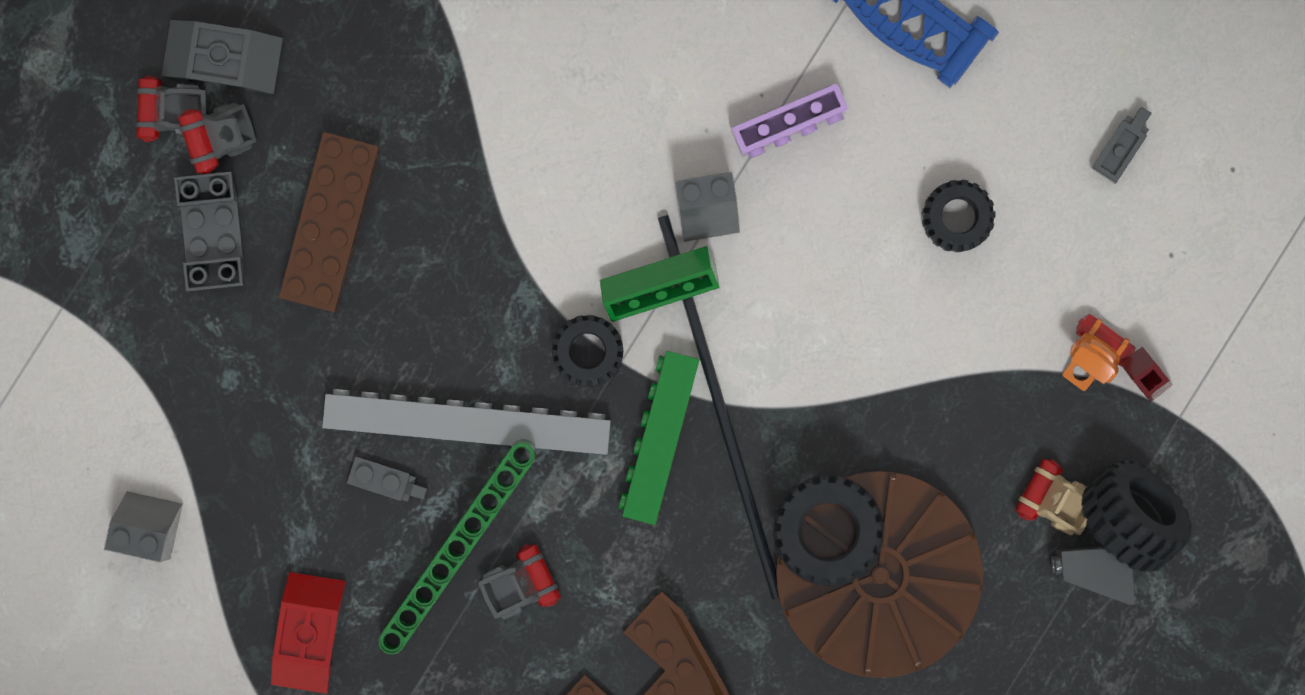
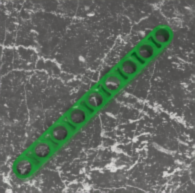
[379,439,536,654]

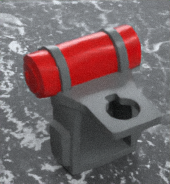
[135,76,206,142]
[177,102,256,174]
[478,544,561,619]

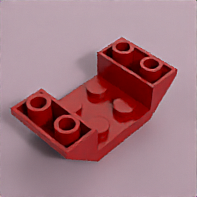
[271,572,346,694]

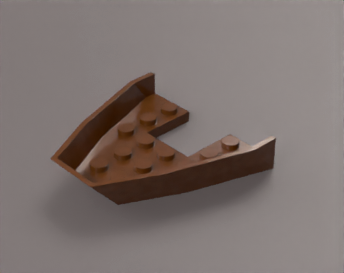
[566,590,729,695]

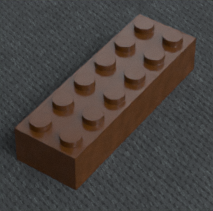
[279,132,381,313]

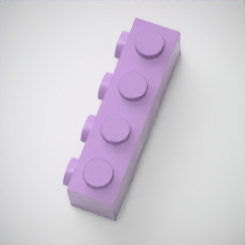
[731,83,848,159]

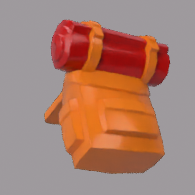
[1063,314,1136,391]

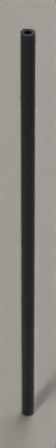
[658,215,779,599]

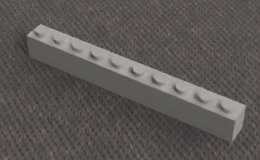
[322,389,611,455]

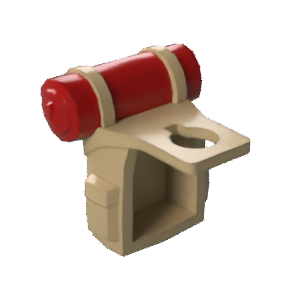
[1014,459,1087,535]

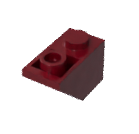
[1120,346,1173,402]

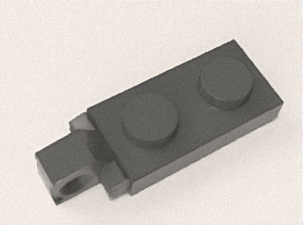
[1091,107,1152,184]
[347,456,428,502]

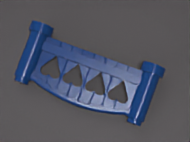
[832,0,999,88]

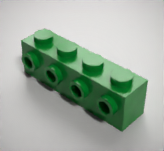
[600,246,720,322]

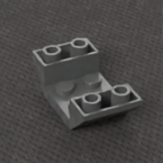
[161,20,283,94]
[174,172,244,292]

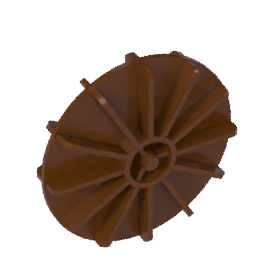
[777,471,983,678]

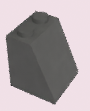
[675,172,740,242]
[104,491,183,562]
[1051,546,1135,605]

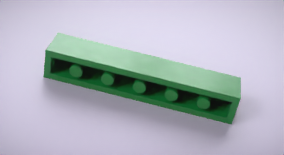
[618,351,700,525]

